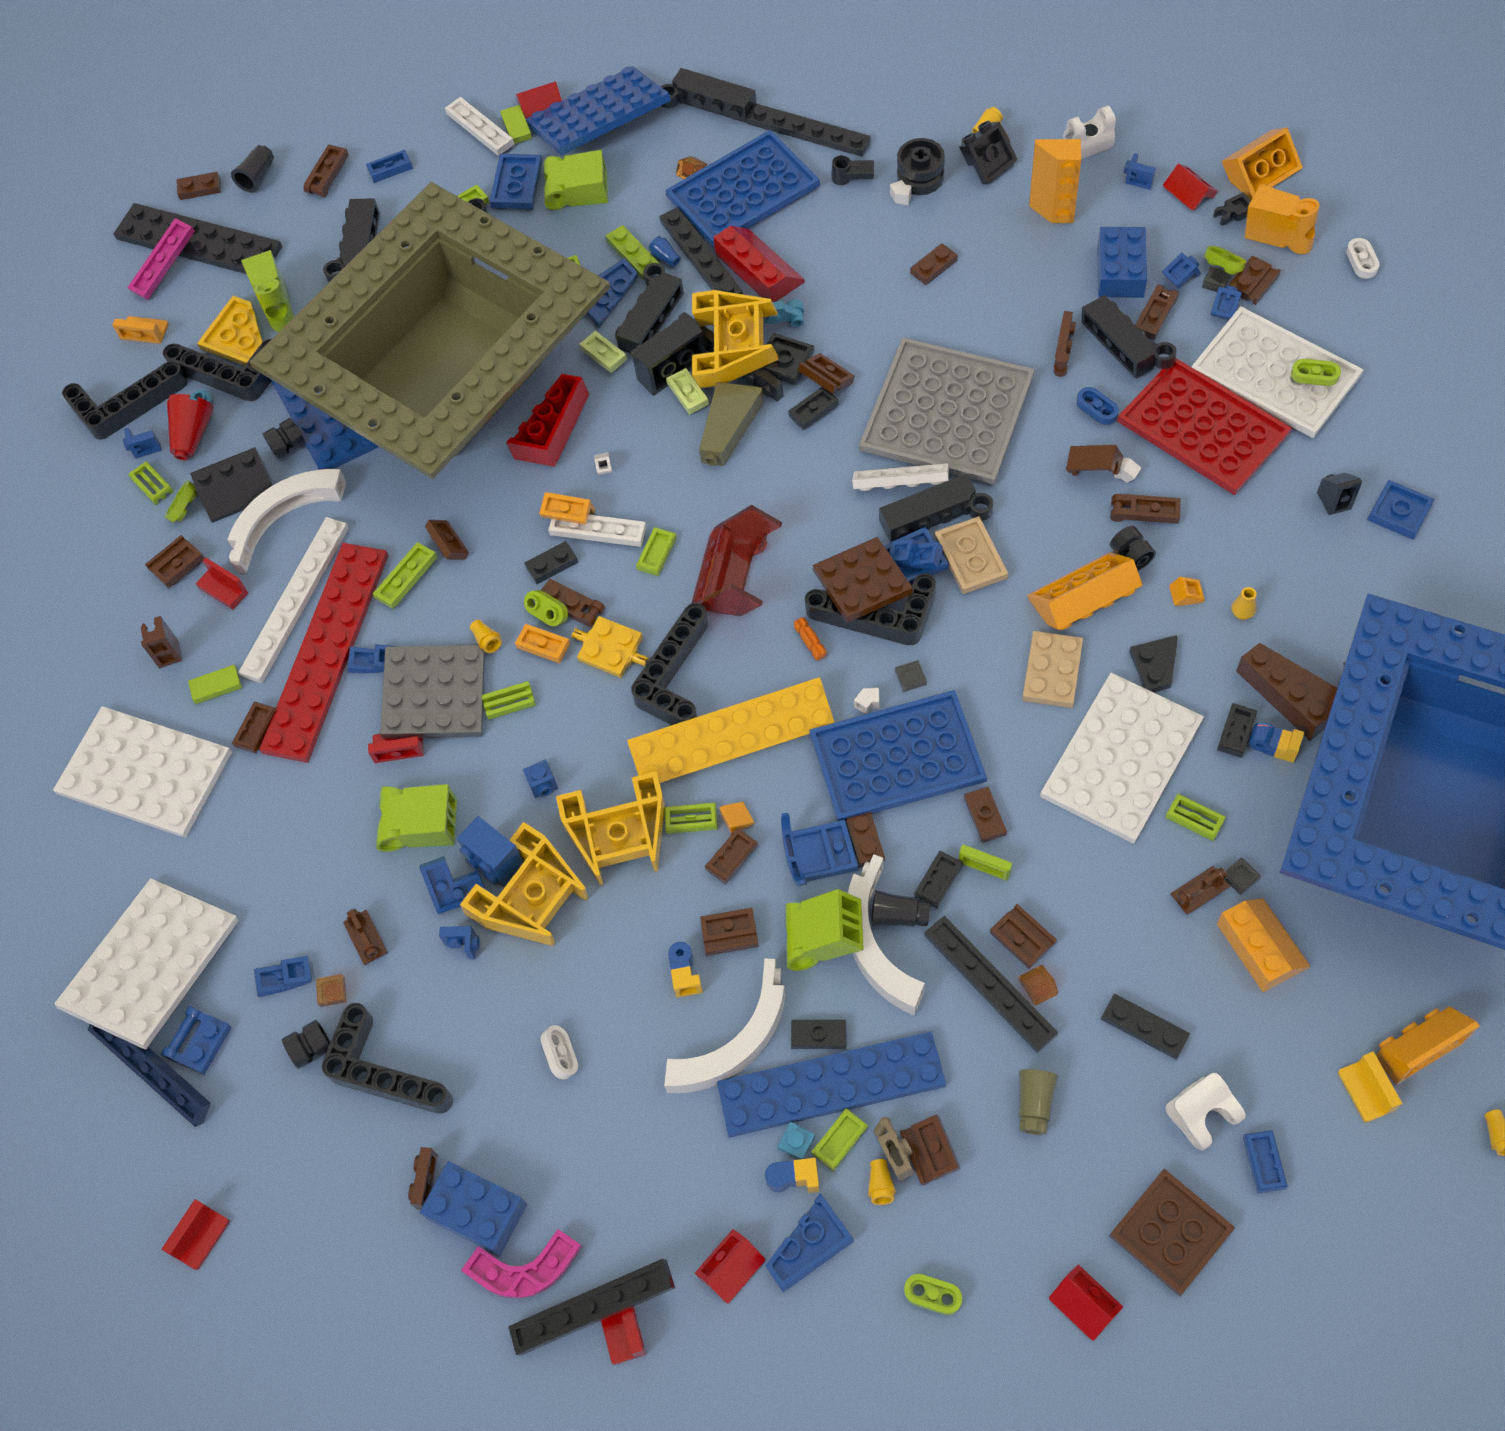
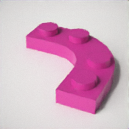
[461,1229,582,1298]

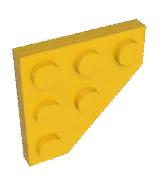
[197,296,263,366]

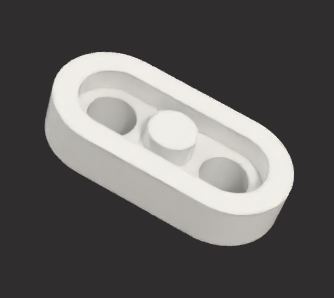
[1346,238,1380,279]
[541,1025,578,1080]

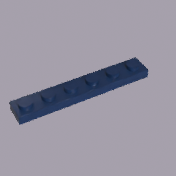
[88,1024,211,1127]

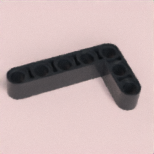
[163,339,272,401]
[62,361,188,440]
[805,573,936,646]
[631,603,708,725]
[322,1003,453,1114]

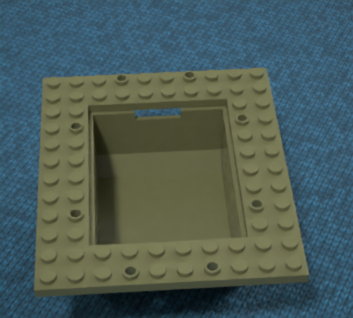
[249,182,610,479]

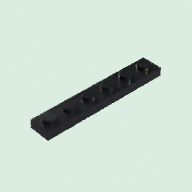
[746,103,871,157]
[659,207,743,295]
[678,311,784,402]
[924,915,1058,1053]
[508,1259,675,1355]

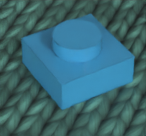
[777,1122,816,1160]

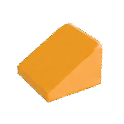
[1169,576,1205,606]
[719,802,755,834]

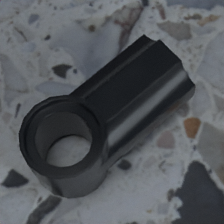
[831,155,874,185]

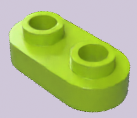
[1204,246,1246,275]
[1291,359,1341,386]
[164,480,198,523]
[524,590,568,626]
[904,1274,962,1315]

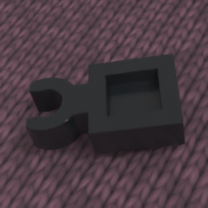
[1213,192,1251,225]

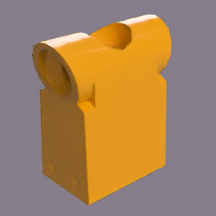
[1245,184,1320,254]

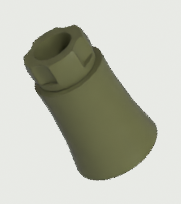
[1019,1069,1058,1135]

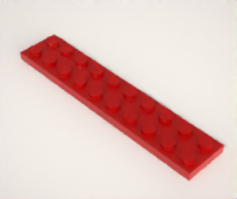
[259,543,389,763]

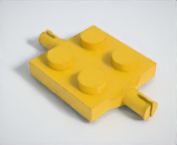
[572,616,650,678]

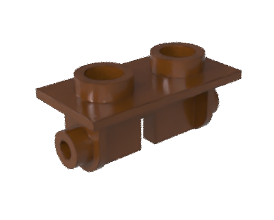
[1170,866,1230,915]
[343,909,388,965]

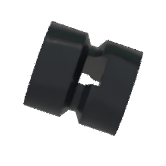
[262,418,306,459]
[1109,525,1156,571]
[282,1019,331,1069]

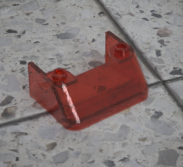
[692,505,783,616]

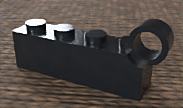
[660,68,757,123]
[323,198,380,283]
[615,263,684,354]
[1082,295,1177,379]
[879,474,993,542]

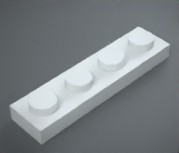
[445,97,514,156]
[852,463,949,491]
[548,515,647,547]

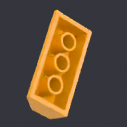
[1029,139,1081,223]
[1027,552,1143,630]

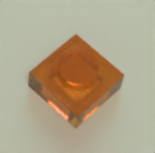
[316,974,347,1007]

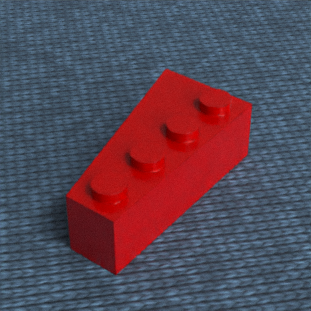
[506,374,589,467]

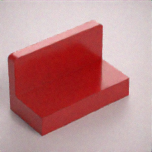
[515,81,562,118]
[1163,163,1218,211]
[195,557,248,610]
[368,734,424,763]
[161,1199,230,1270]
[694,1229,765,1304]
[1049,1264,1123,1341]
[601,1307,647,1365]

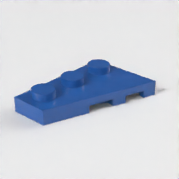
[586,258,638,328]
[765,1193,854,1292]

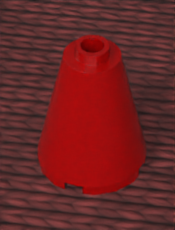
[167,394,214,461]

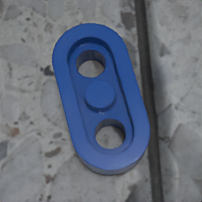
[1077,387,1119,425]

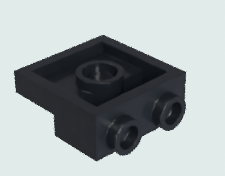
[959,121,1018,184]

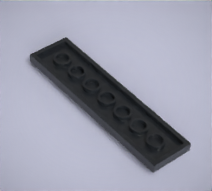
[113,203,282,274]

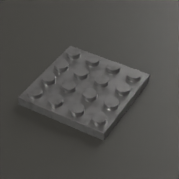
[380,645,485,738]

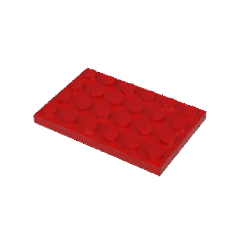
[1117,358,1292,495]

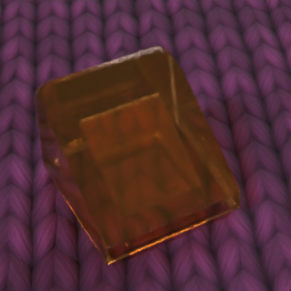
[676,156,707,179]
[1018,965,1058,1005]

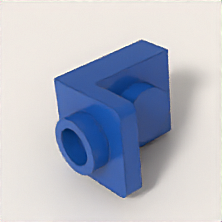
[1124,153,1156,190]
[1162,252,1201,289]
[1210,286,1242,320]
[123,428,162,458]
[523,759,558,798]
[439,926,480,959]

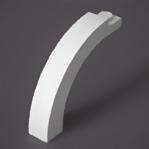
[227,469,347,574]
[848,854,925,1016]
[664,958,785,1093]

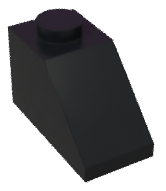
[1317,473,1362,515]

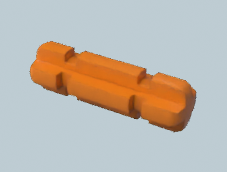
[794,617,827,661]

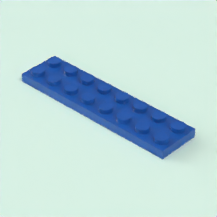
[717,1031,946,1138]

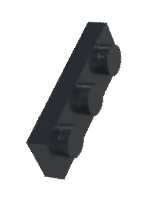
[1101,993,1190,1060]

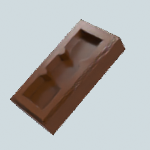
[232,701,277,754]
[964,787,1007,843]
[705,828,758,884]

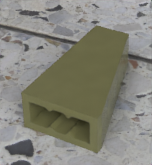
[699,382,763,466]

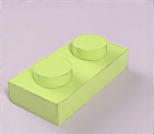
[579,331,627,373]
[666,368,709,415]

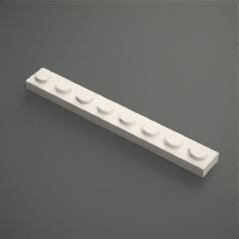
[238,517,349,684]

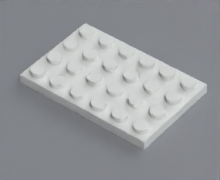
[1192,306,1363,438]
[1040,673,1204,844]
[53,706,232,838]
[54,878,238,1050]

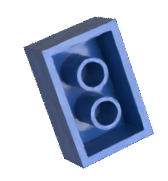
[1097,227,1147,298]
[419,1161,527,1257]

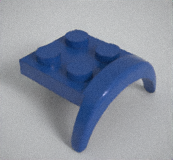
[781,813,858,887]

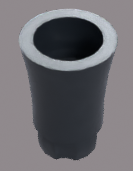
[231,145,274,193]
[871,889,930,927]

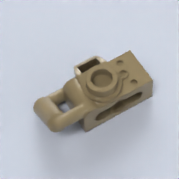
[874,1117,915,1181]

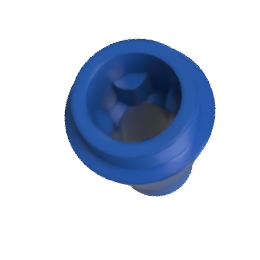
[649,236,681,267]

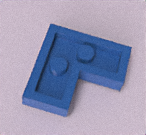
[419,856,486,914]

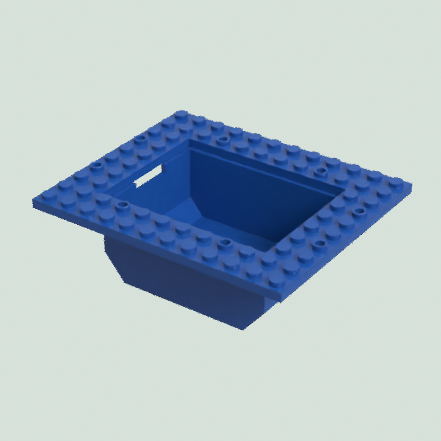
[1279,593,1505,950]

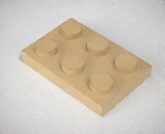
[934,516,1008,594]
[1022,631,1083,708]

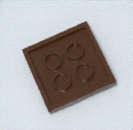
[813,537,913,623]
[1109,1169,1236,1297]

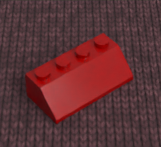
[713,226,805,302]

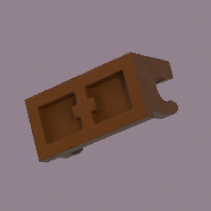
[1066,445,1123,476]
[141,616,182,669]

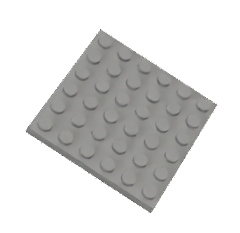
[859,337,1035,485]

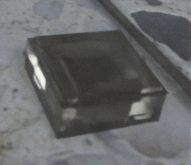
[1202,266,1232,292]
[895,660,927,692]
[1224,857,1261,896]

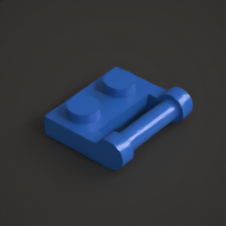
[161,1006,232,1075]

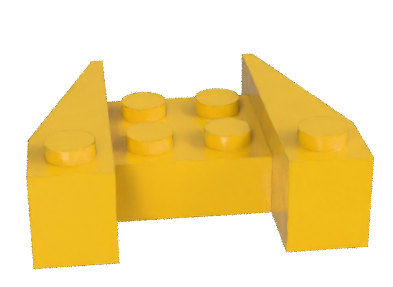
[692,290,778,388]
[556,771,665,885]
[460,822,588,946]

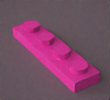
[127,218,195,300]

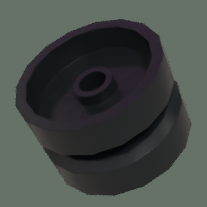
[897,138,945,195]

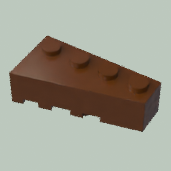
[1236,643,1337,741]

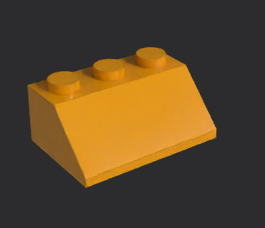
[1222,127,1303,200]
[1217,898,1310,992]
[1376,1006,1480,1085]

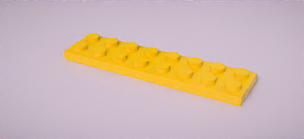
[627,677,835,783]

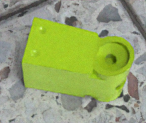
[544,150,608,210]
[241,250,295,332]
[376,784,457,852]
[785,889,864,971]

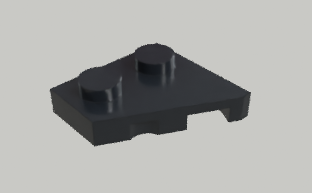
[1129,635,1178,692]

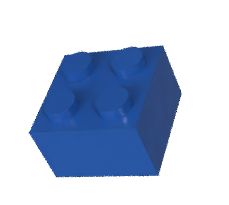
[456,816,524,888]

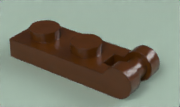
[303,144,349,197]
[1135,284,1180,340]
[1053,311,1076,377]
[1110,494,1181,524]
[541,578,606,627]

